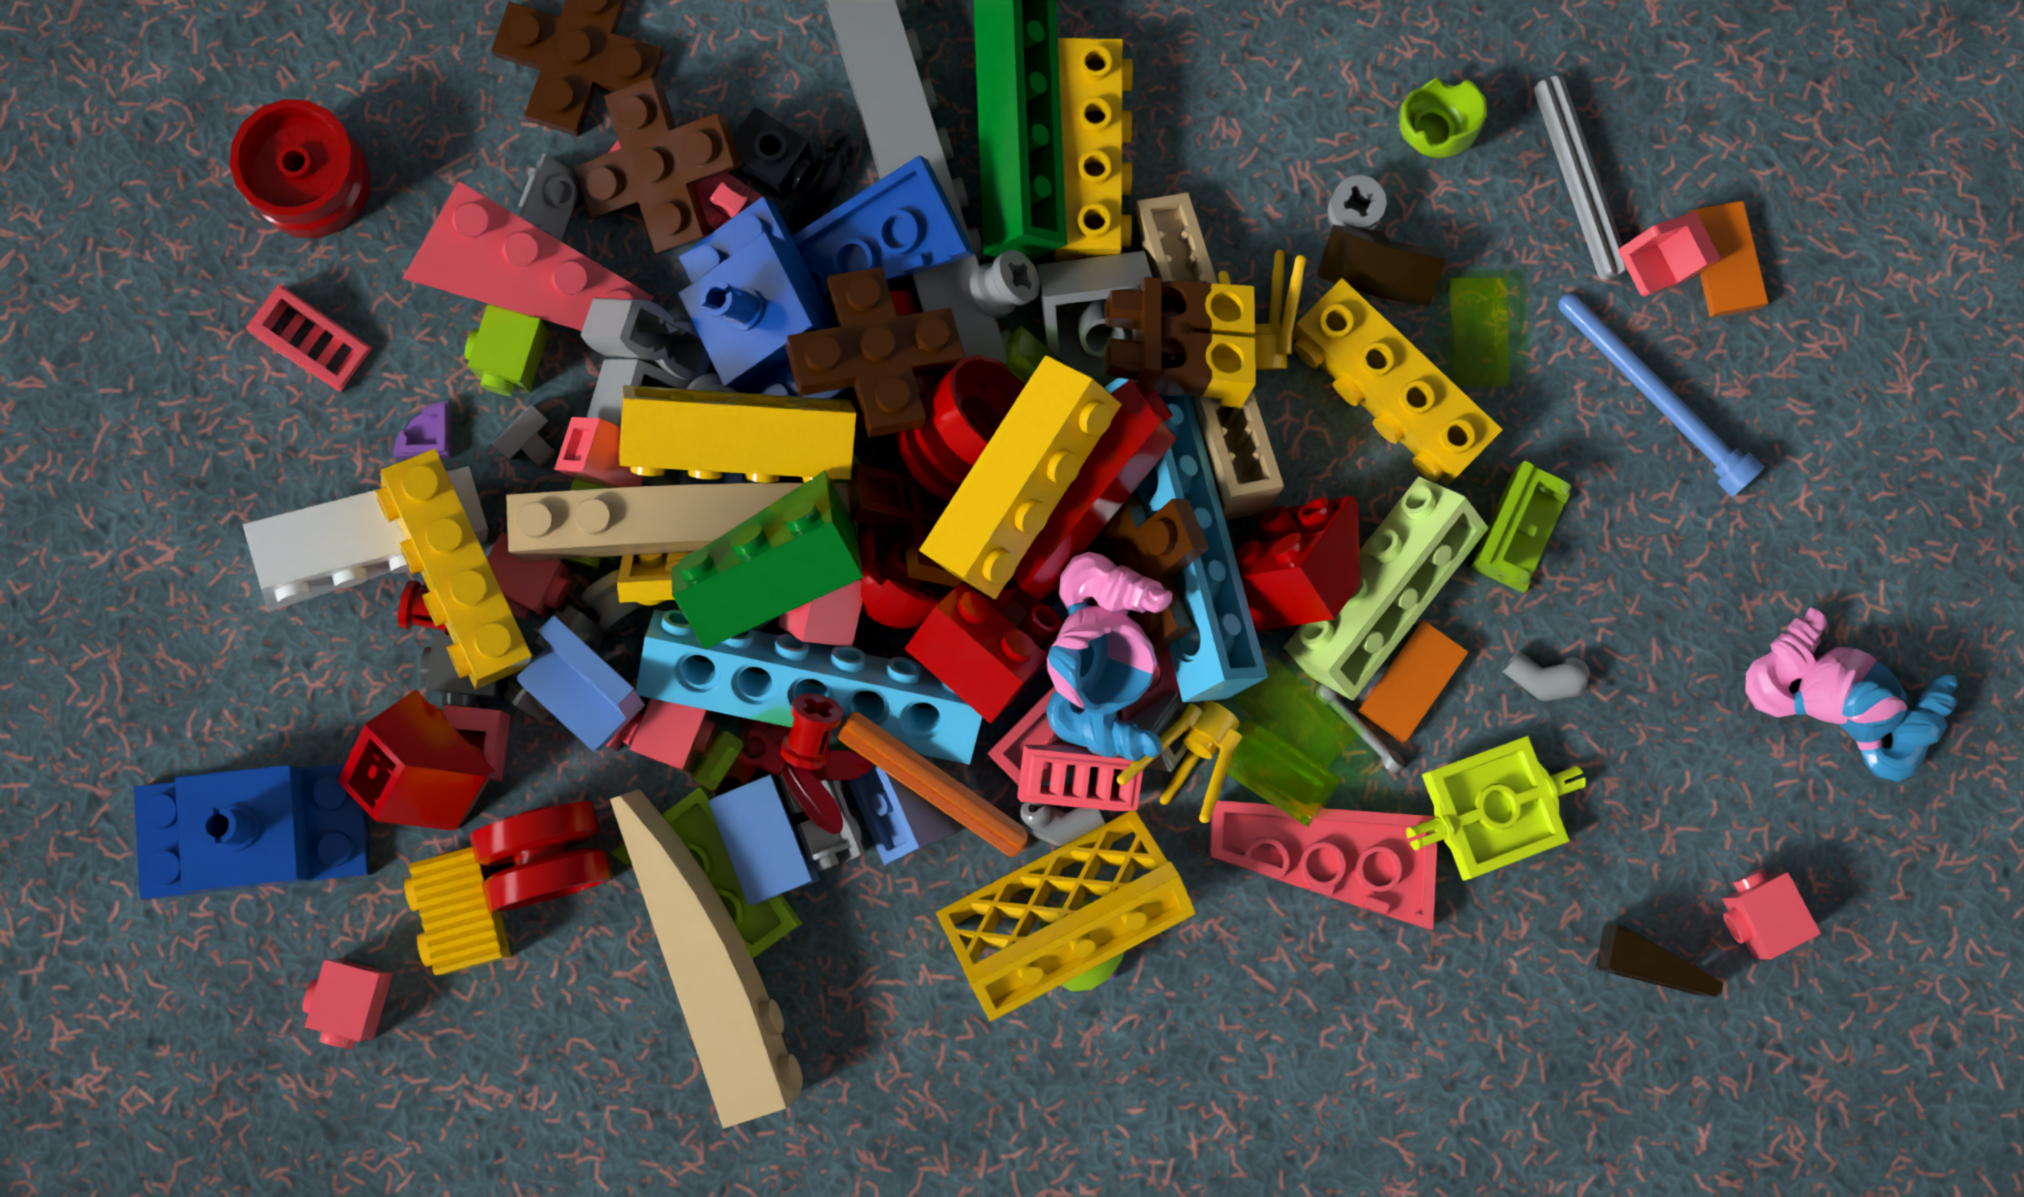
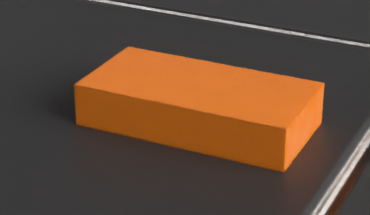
[1688,201,1768,318]
[1357,620,1468,743]

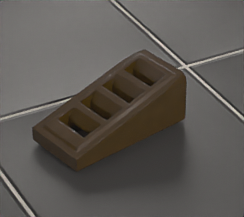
[1595,924,1724,997]

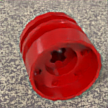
[897,355,1027,503]

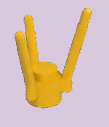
[1218,249,1306,370]
[1117,701,1243,823]

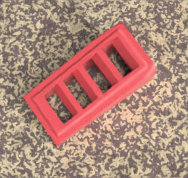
[246,284,373,393]
[1017,745,1143,811]

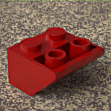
[1234,495,1361,631]
[904,576,1064,724]
[337,689,495,831]

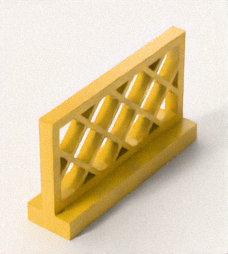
[935,811,1196,1022]

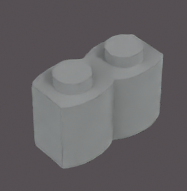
[580,298,711,381]

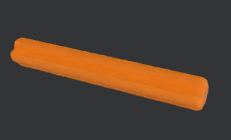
[837,711,1029,857]

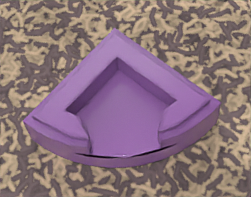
[393,401,452,460]

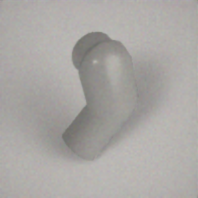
[1502,650,1590,701]
[1020,802,1105,846]

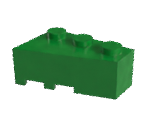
[672,470,863,650]

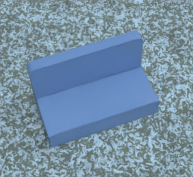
[517,615,645,753]
[847,754,963,865]
[709,775,820,905]

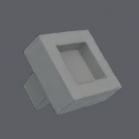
[491,405,556,468]

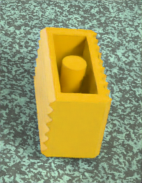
[404,847,511,976]

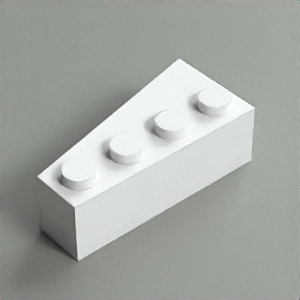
[242,466,488,612]

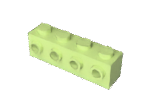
[1283,476,1489,701]

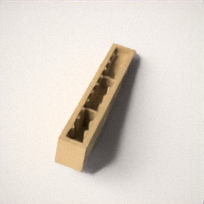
[1135,192,1284,520]
[506,483,859,562]
[610,789,803,1129]

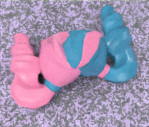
[1046,552,1172,761]
[1745,607,1959,782]

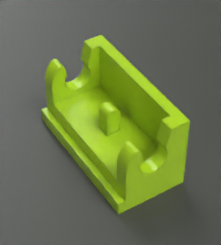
[1469,460,1571,593]

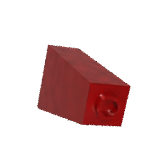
[1013,378,1176,601]

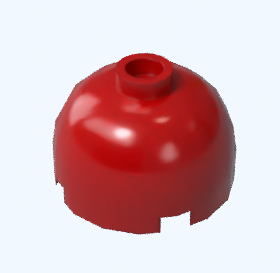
[857,525,956,629]

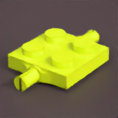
[1406,736,1586,881]

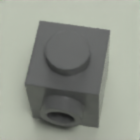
[420,633,507,708]

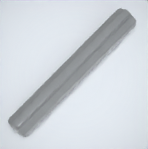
[1534,75,1628,280]

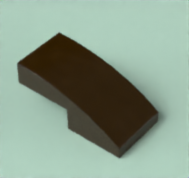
[1317,224,1447,306]

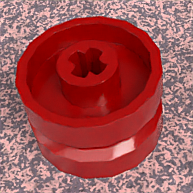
[229,99,371,239]
[469,801,613,913]

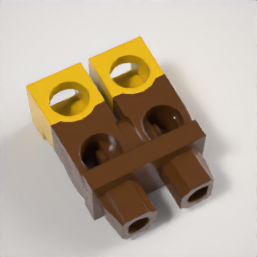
[1104,277,1256,408]

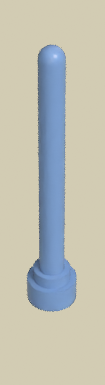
[1558,294,1765,497]

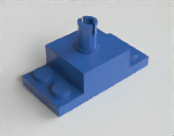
[678,196,855,399]
[133,763,372,900]

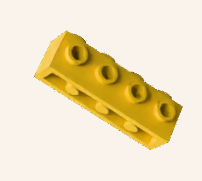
[1054,38,1133,262]
[1292,278,1503,486]
[919,355,1122,600]
[619,385,856,485]
[375,448,532,690]

